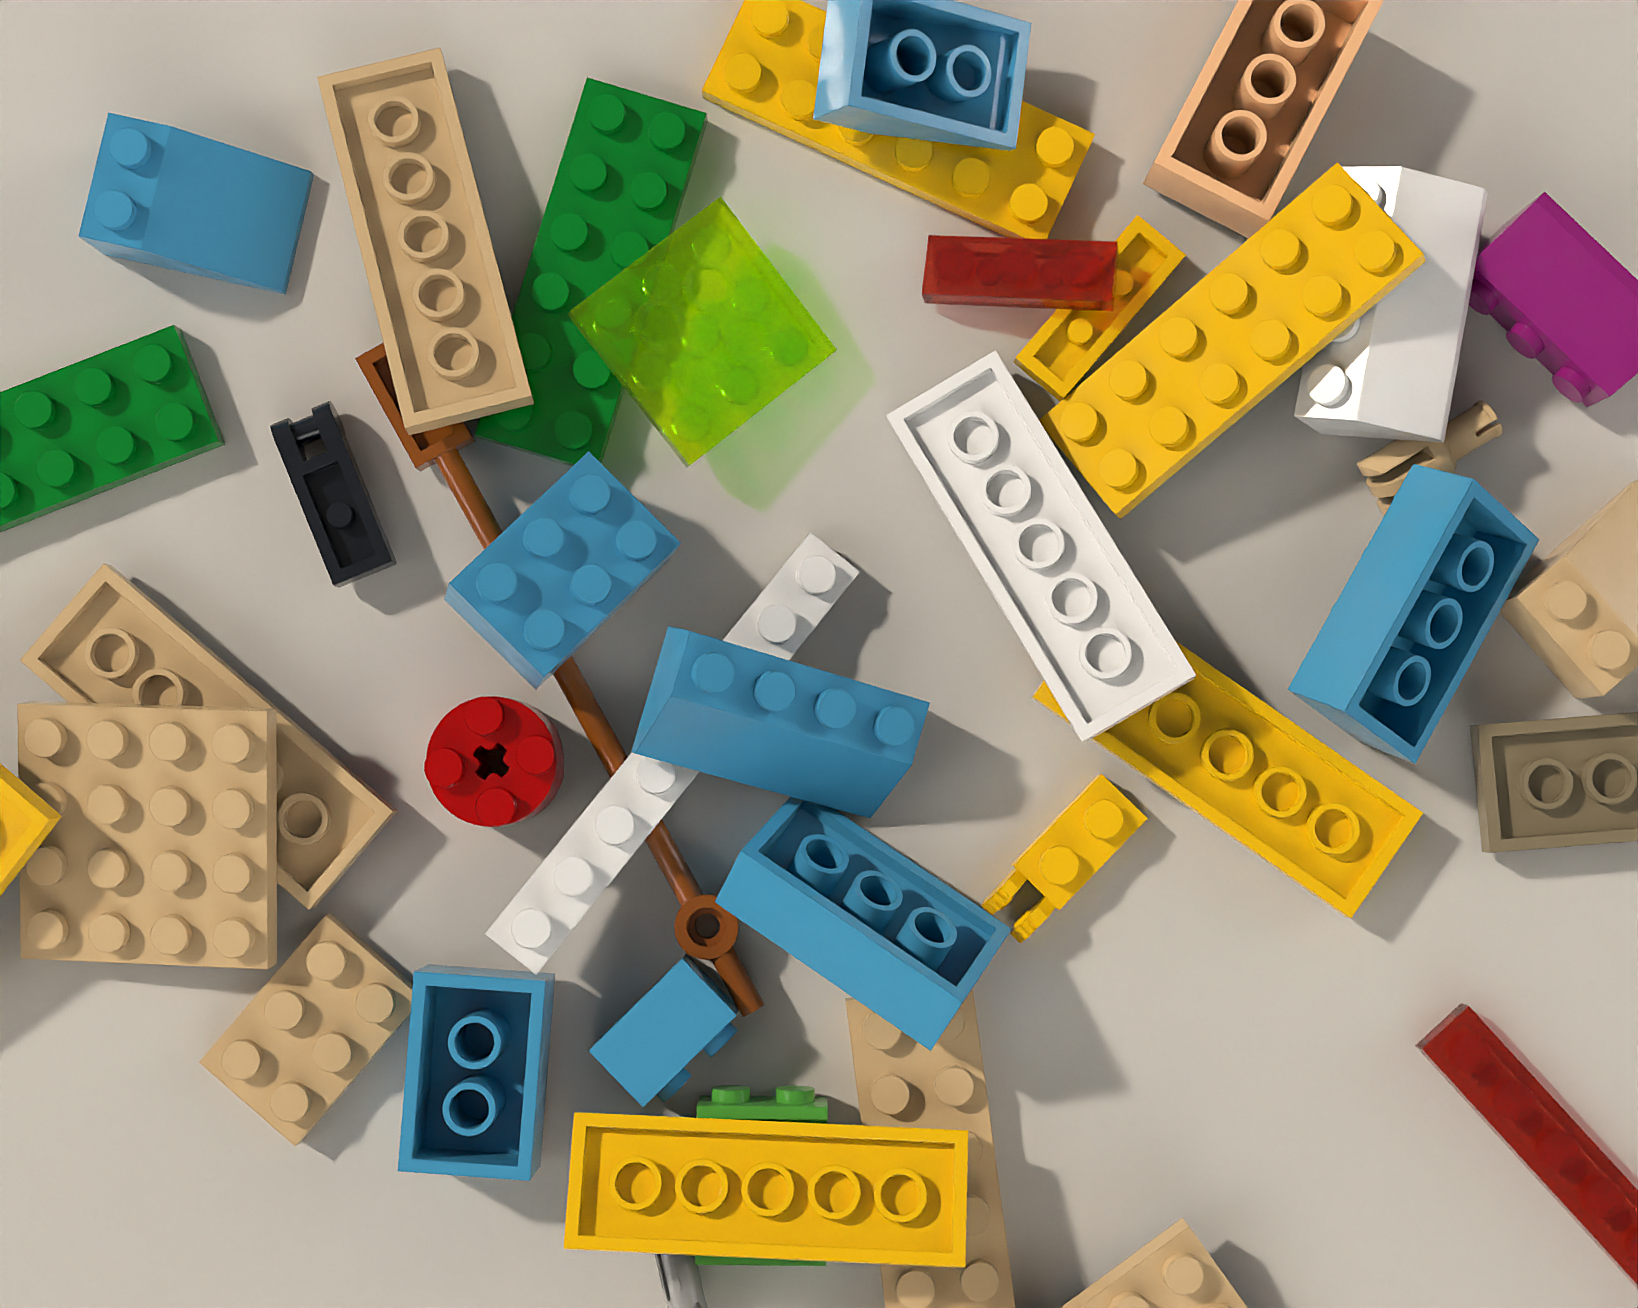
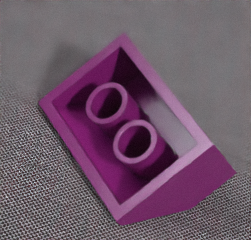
[1468,192,1638,407]

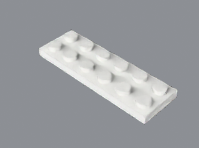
[886,350,1196,744]

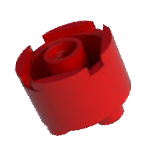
[424,696,565,827]

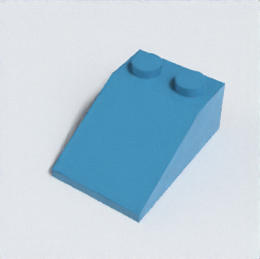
[813,0,1032,151]
[78,112,314,295]

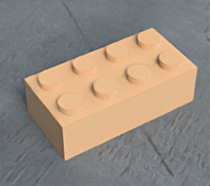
[1142,0,1384,238]

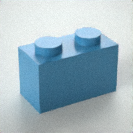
[589,954,738,1107]

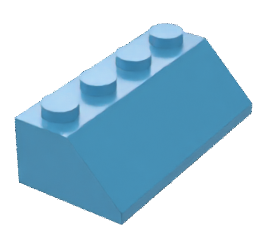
[631,626,930,818]
[715,796,1012,1051]

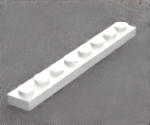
[485,532,860,975]

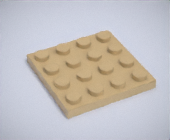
[17,701,277,969]

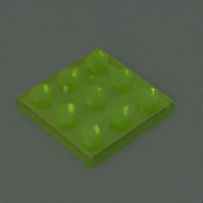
[568,196,837,468]

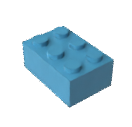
[444,451,681,690]
[398,964,555,1181]

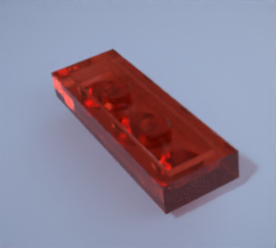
[921,235,1119,311]

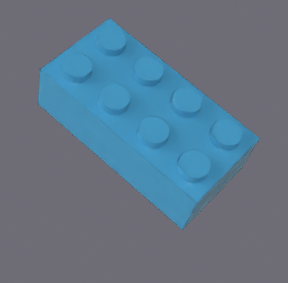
[1287,464,1540,764]

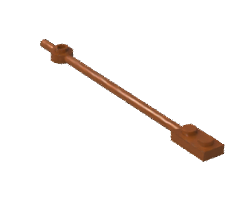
[355,343,765,1017]

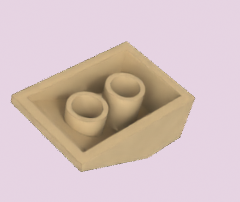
[1500,480,1638,699]

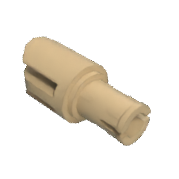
[1356,400,1503,516]

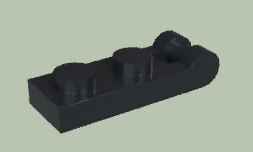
[270,401,397,588]

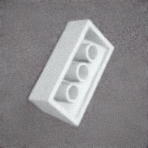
[1294,167,1488,443]

